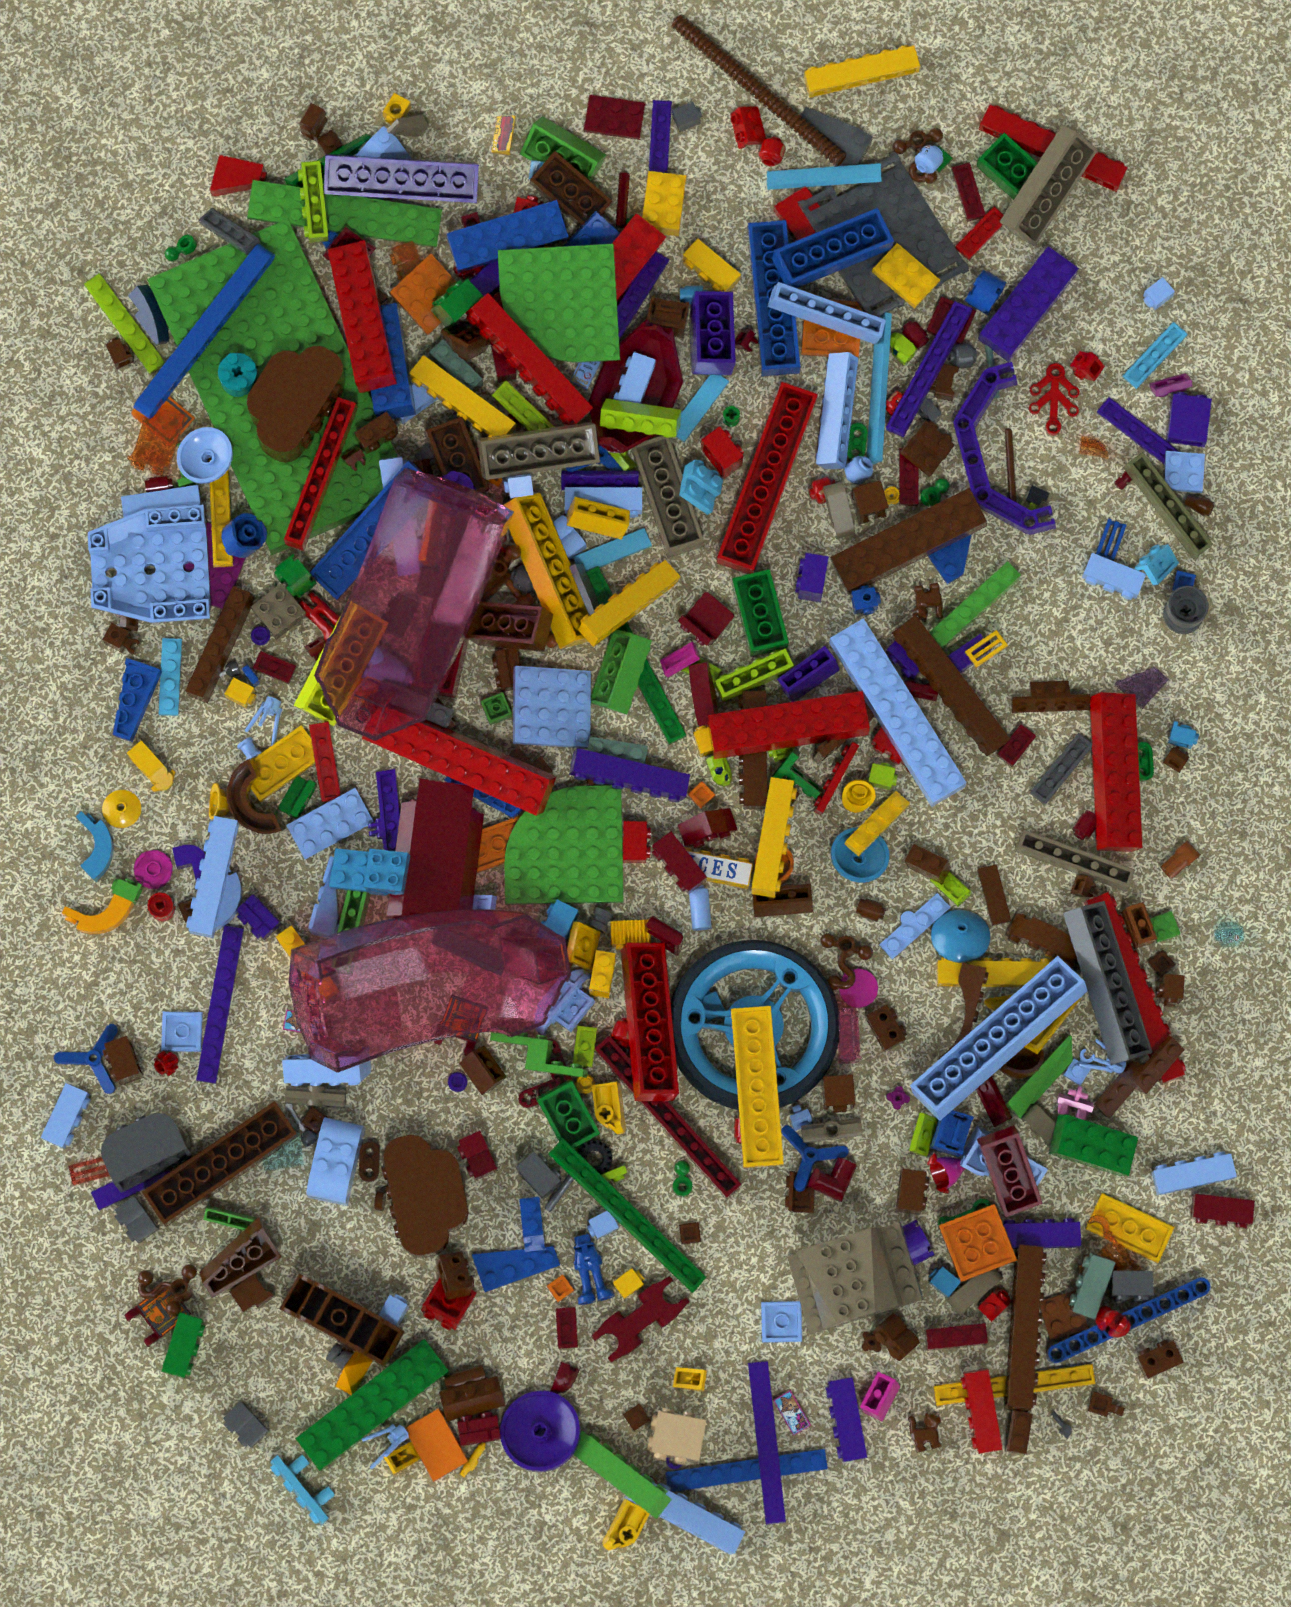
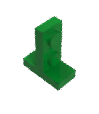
[769,748,822,799]

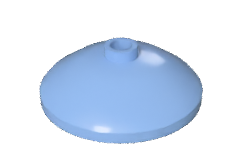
[177,427,233,484]

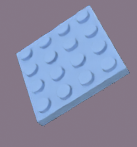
[513,666,591,748]

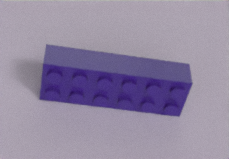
[978,246,1079,362]

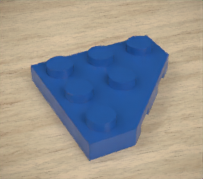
[928,534,972,585]

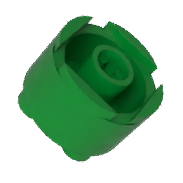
[274,554,317,598]

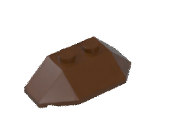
[440,320,490,360]

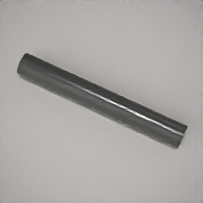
[544,1174,574,1212]

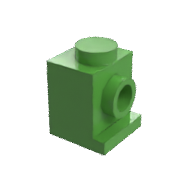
[111,878,144,905]

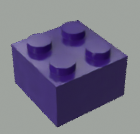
[795,553,829,603]

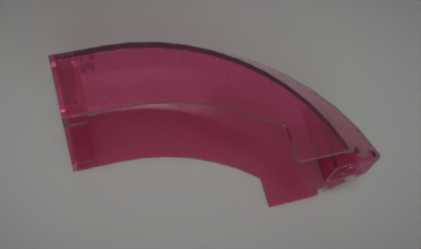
[314,468,514,741]
[289,909,571,1073]

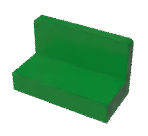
[278,776,317,819]

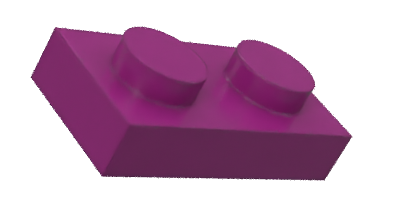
[1149,373,1193,397]

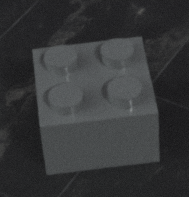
[516,1151,561,1200]
[1109,1271,1154,1302]

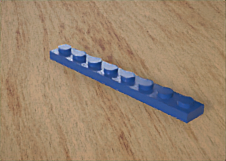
[665,1449,828,1492]

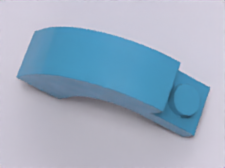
[76,811,114,882]

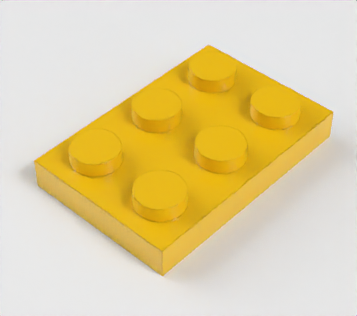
[871,243,940,309]

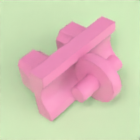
[1057,1086,1094,1120]

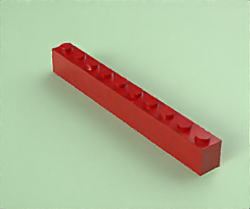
[1085,892,1186,1085]

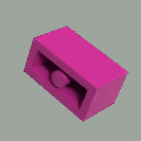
[860,1372,901,1422]

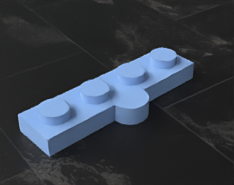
[879,893,951,960]

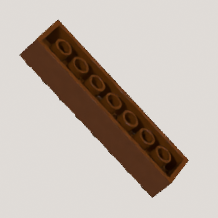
[830,488,987,595]
[142,1101,299,1227]
[1004,1245,1047,1412]

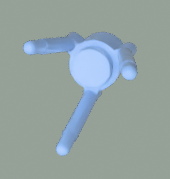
[245,696,283,746]
[1079,1039,1126,1074]
[362,1424,409,1469]

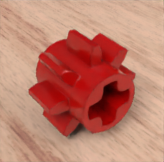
[154,1051,179,1076]

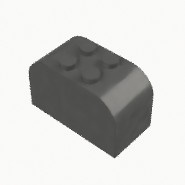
[101,1113,193,1193]

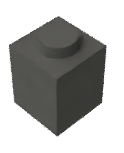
[672,101,702,132]

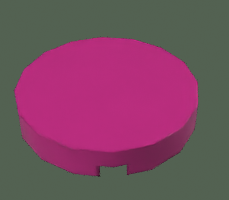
[134,850,173,889]
[839,969,878,1008]

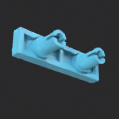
[270,1455,335,1526]

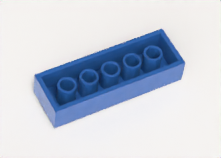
[446,200,568,273]
[772,208,894,288]
[371,303,416,419]

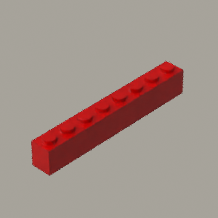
[979,104,1128,193]
[284,397,358,551]

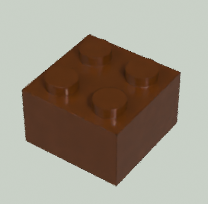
[102,1036,144,1086]
[895,1168,930,1215]

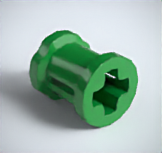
[723,406,740,427]

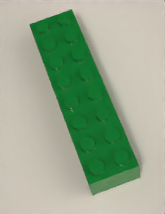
[295,1339,449,1471]

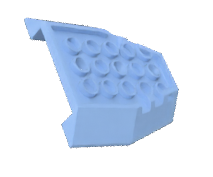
[88,505,211,623]

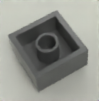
[917,397,941,424]

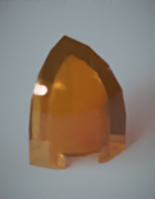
[1079,436,1109,459]
[1097,1243,1129,1271]

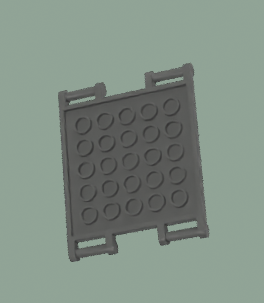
[797,152,969,317]

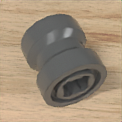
[588,907,614,933]
[326,1343,354,1370]

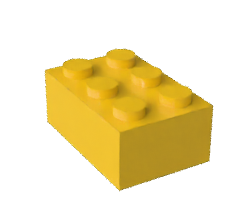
[642,171,686,236]

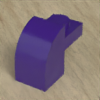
[172,845,205,880]

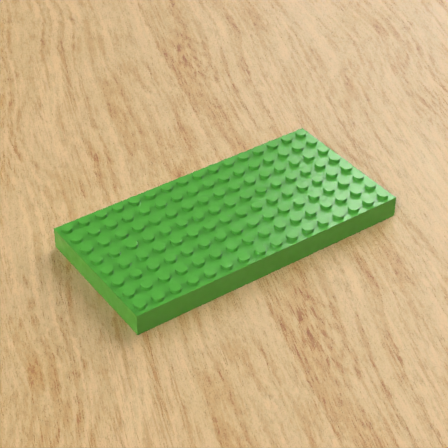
[147,219,397,556]

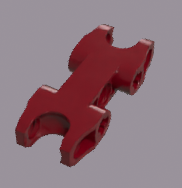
[591,1276,690,1363]

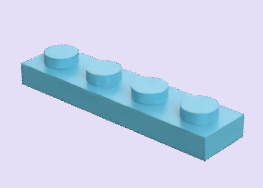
[159,638,182,716]

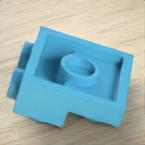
[679,460,723,515]

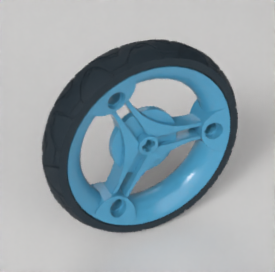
[670,940,840,1110]

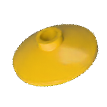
[102,790,141,828]

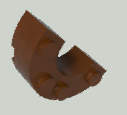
[226,758,286,834]
[1005,914,1079,971]

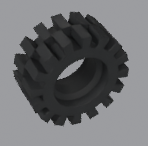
[578,1140,612,1175]

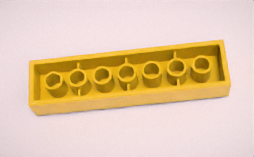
[500,493,588,649]

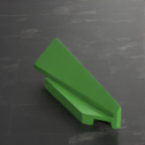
[1006,1035,1073,1119]

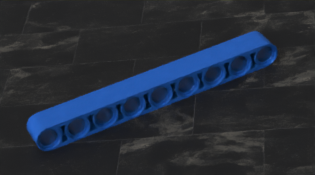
[1046,1278,1211,1364]

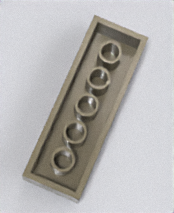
[1000,125,1098,247]
[477,422,600,480]
[631,436,704,558]

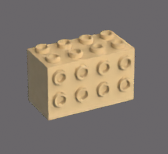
[647,1408,707,1465]

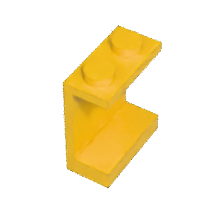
[589,950,616,999]

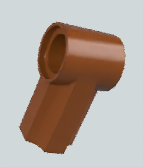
[1160,840,1201,879]

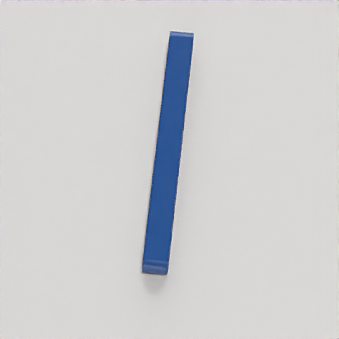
[134,244,275,419]

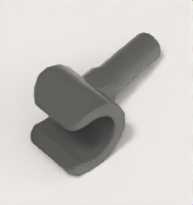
[1051,1411,1072,1438]

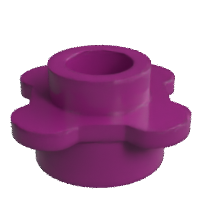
[886,1086,910,1110]

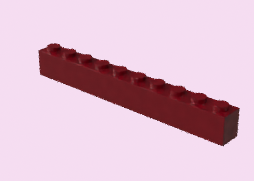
[594,1036,742,1200]

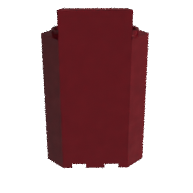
[387,778,484,929]

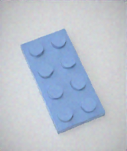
[286,788,374,859]

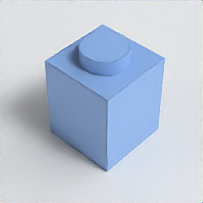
[1143,277,1175,310]
[587,1211,619,1240]

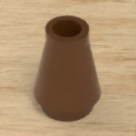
[1184,495,1215,517]

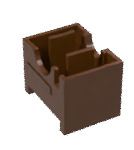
[647,296,689,339]
[851,480,889,525]
[821,1074,856,1113]

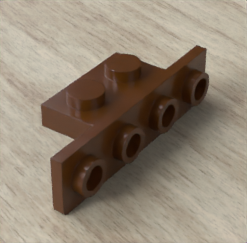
[1011,681,1091,713]

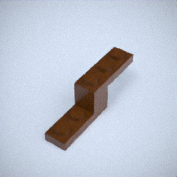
[1093,1036,1185,1119]

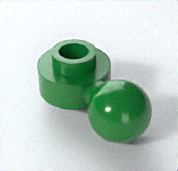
[164,235,197,262]
[921,478,950,507]
[672,1160,693,1197]

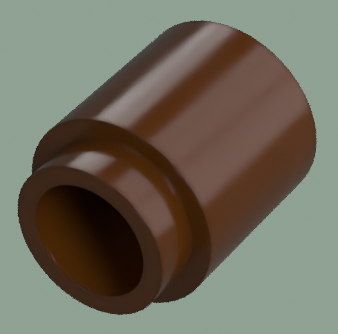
[856,898,886,922]

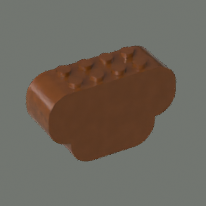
[247,346,345,463]
[381,1135,469,1259]
[279,1274,405,1368]

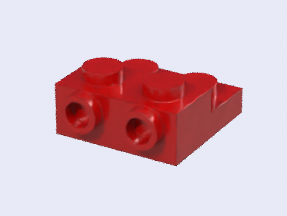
[421,1278,477,1331]

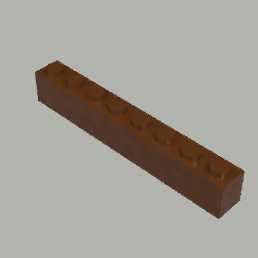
[892,615,1010,757]

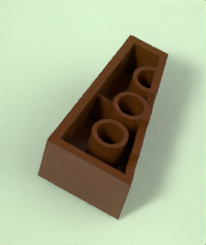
[199,1217,282,1298]

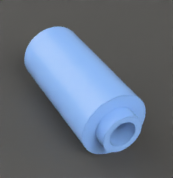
[689,885,712,931]

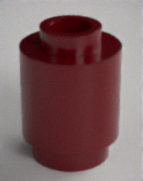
[902,321,929,349]
[145,475,174,493]
[1072,810,1097,841]

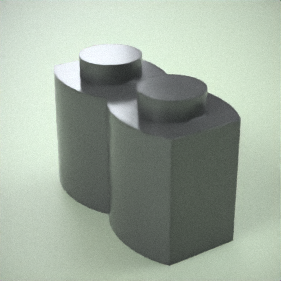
[115,1196,159,1243]
[223,1401,269,1448]

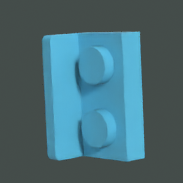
[1134,544,1179,585]

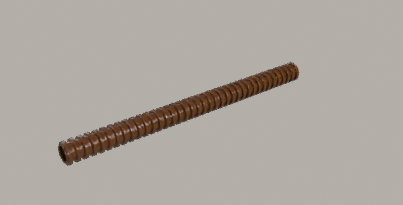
[672,14,846,167]

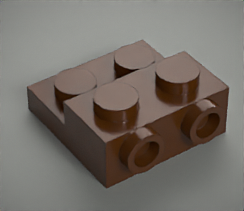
[900,420,955,477]

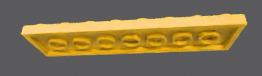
[731,1006,784,1168]

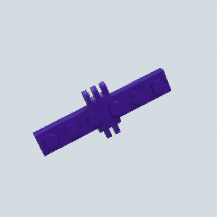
[368,769,400,851]

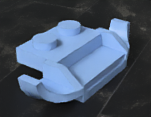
[535,969,595,1036]

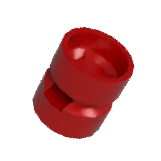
[147,892,176,922]

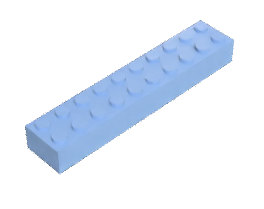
[829,618,966,807]
[910,956,1087,1121]

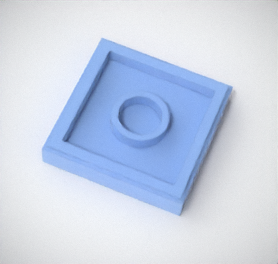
[161,1012,203,1052]
[761,1301,802,1343]

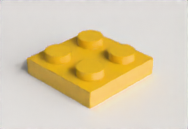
[565,921,601,970]

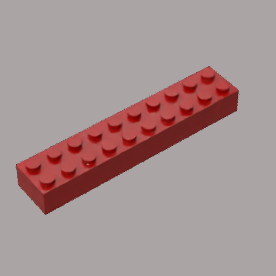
[717,382,818,574]
[362,701,557,816]

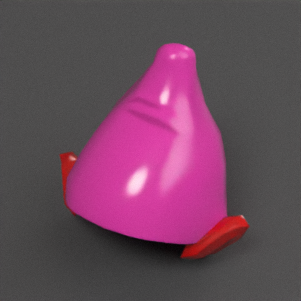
[927,1153,965,1194]

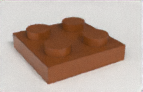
[1039,1290,1089,1341]

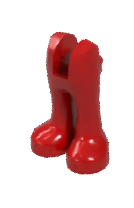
[298,592,340,642]
[1095,1306,1131,1338]

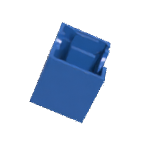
[930,1110,974,1157]

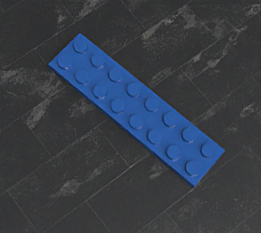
[310,460,438,600]

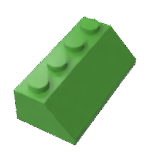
[520,116,606,182]
[591,630,652,715]

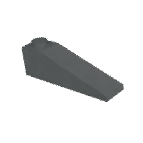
[801,107,873,166]

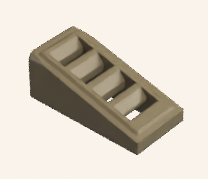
[387,114,429,137]

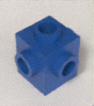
[851,586,881,615]

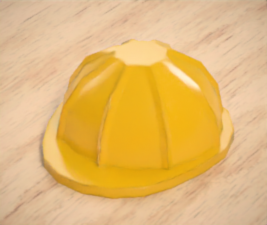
[842,779,876,813]
[209,783,230,820]

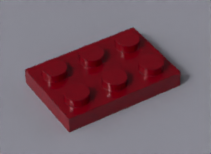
[584,94,646,140]

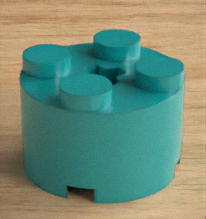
[218,353,259,397]

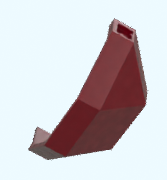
[588,319,683,453]

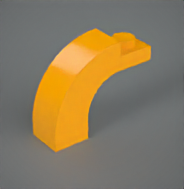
[62,894,134,934]

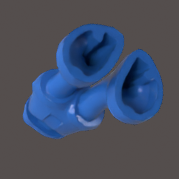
[573,1234,615,1305]

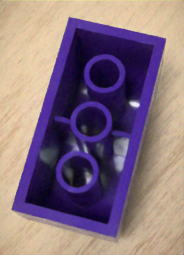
[689,291,736,375]

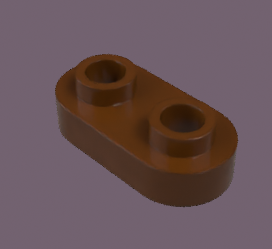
[359,1142,380,1183]

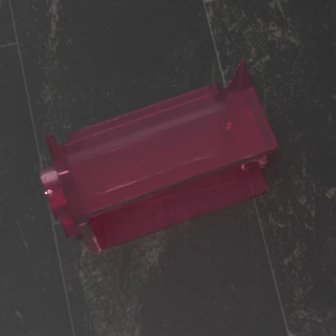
[838,1008,863,1064]

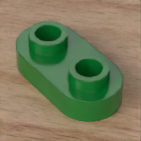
[847,423,868,461]
[1138,742,1154,782]

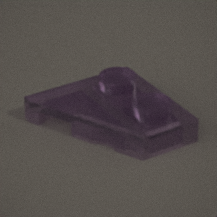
[1115,667,1169,709]

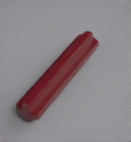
[616,172,630,228]

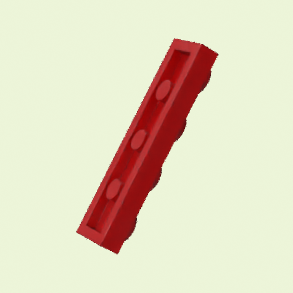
[309,721,340,802]
[813,742,859,816]

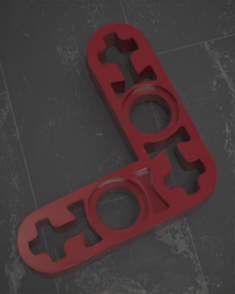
[518,1039,573,1109]

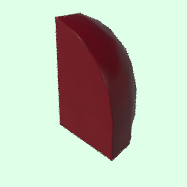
[550,1362,580,1394]

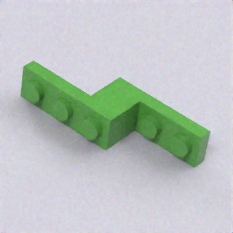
[490,1029,588,1078]

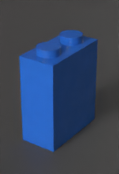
[519,1197,545,1252]

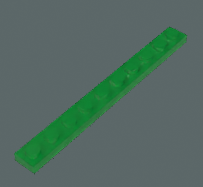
[586,566,686,745]
[548,1138,707,1293]

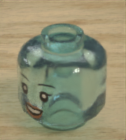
[1214,921,1244,948]

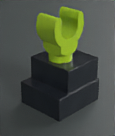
[1026,485,1050,521]

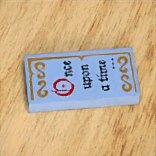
[570,361,601,390]

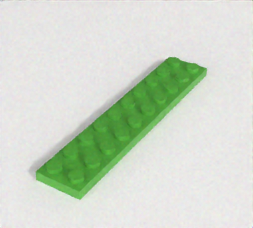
[247,180,442,248]

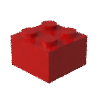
[701,426,744,479]

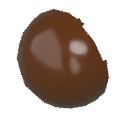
[999,1047,1044,1079]

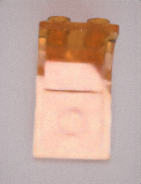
[127,408,185,476]

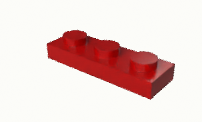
[955,207,1004,261]

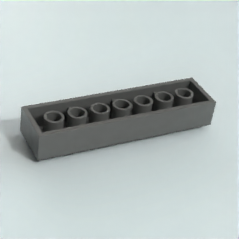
[1063,901,1153,1065]

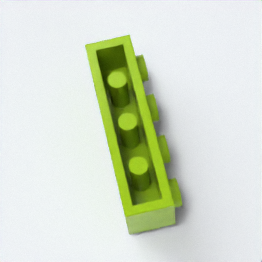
[298,161,328,243]
[600,398,682,438]
[714,648,794,703]

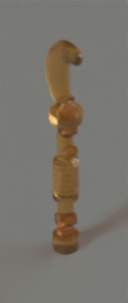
[1088,1215,1141,1271]

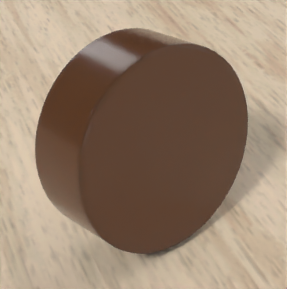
[374,1190,386,1211]

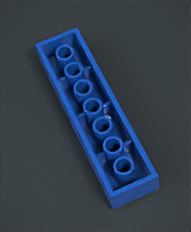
[747,220,800,377]

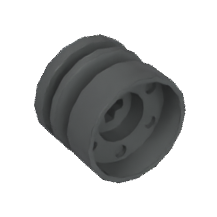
[1163,586,1209,635]

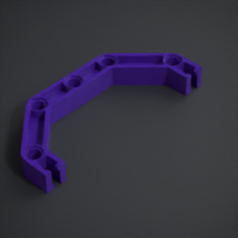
[954,362,1056,535]

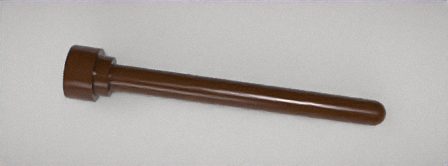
[1005,428,1017,503]

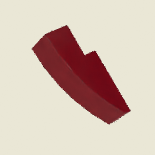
[689,662,718,727]

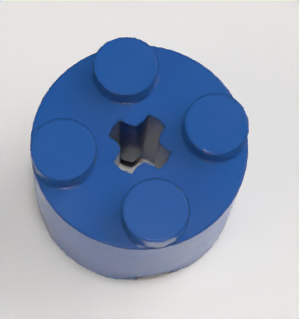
[965,269,1007,315]
[222,513,267,558]

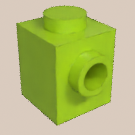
[868,763,898,790]

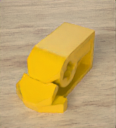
[127,740,176,792]
[592,1082,626,1135]
[602,1499,649,1551]

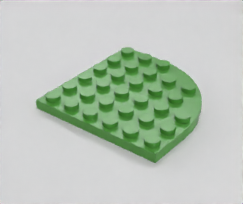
[498,244,620,363]
[505,785,624,905]

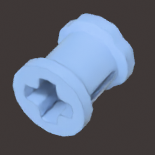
[237,737,262,760]

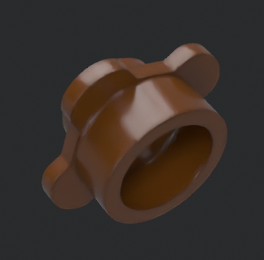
[861,1331,881,1353]

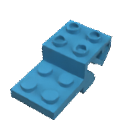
[329,848,410,896]

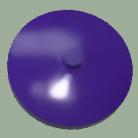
[500,1391,581,1472]

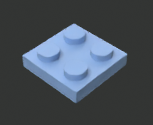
[1164,451,1205,493]

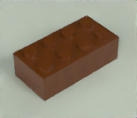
[530,151,613,227]
[424,417,490,495]
[467,601,553,652]

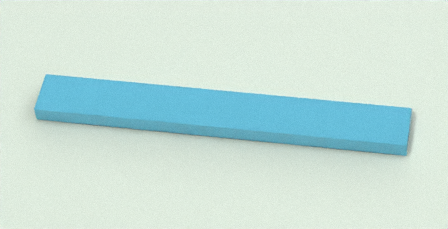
[867,312,892,465]

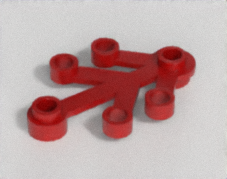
[1029,363,1080,436]

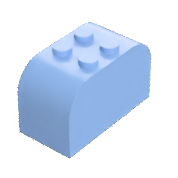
[306,1117,365,1206]

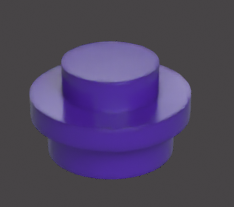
[251,626,270,646]
[448,1072,468,1092]

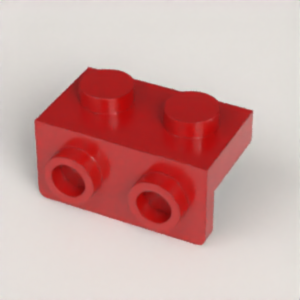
[730,107,766,149]

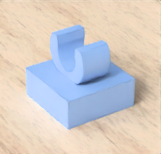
[790,1105,813,1131]

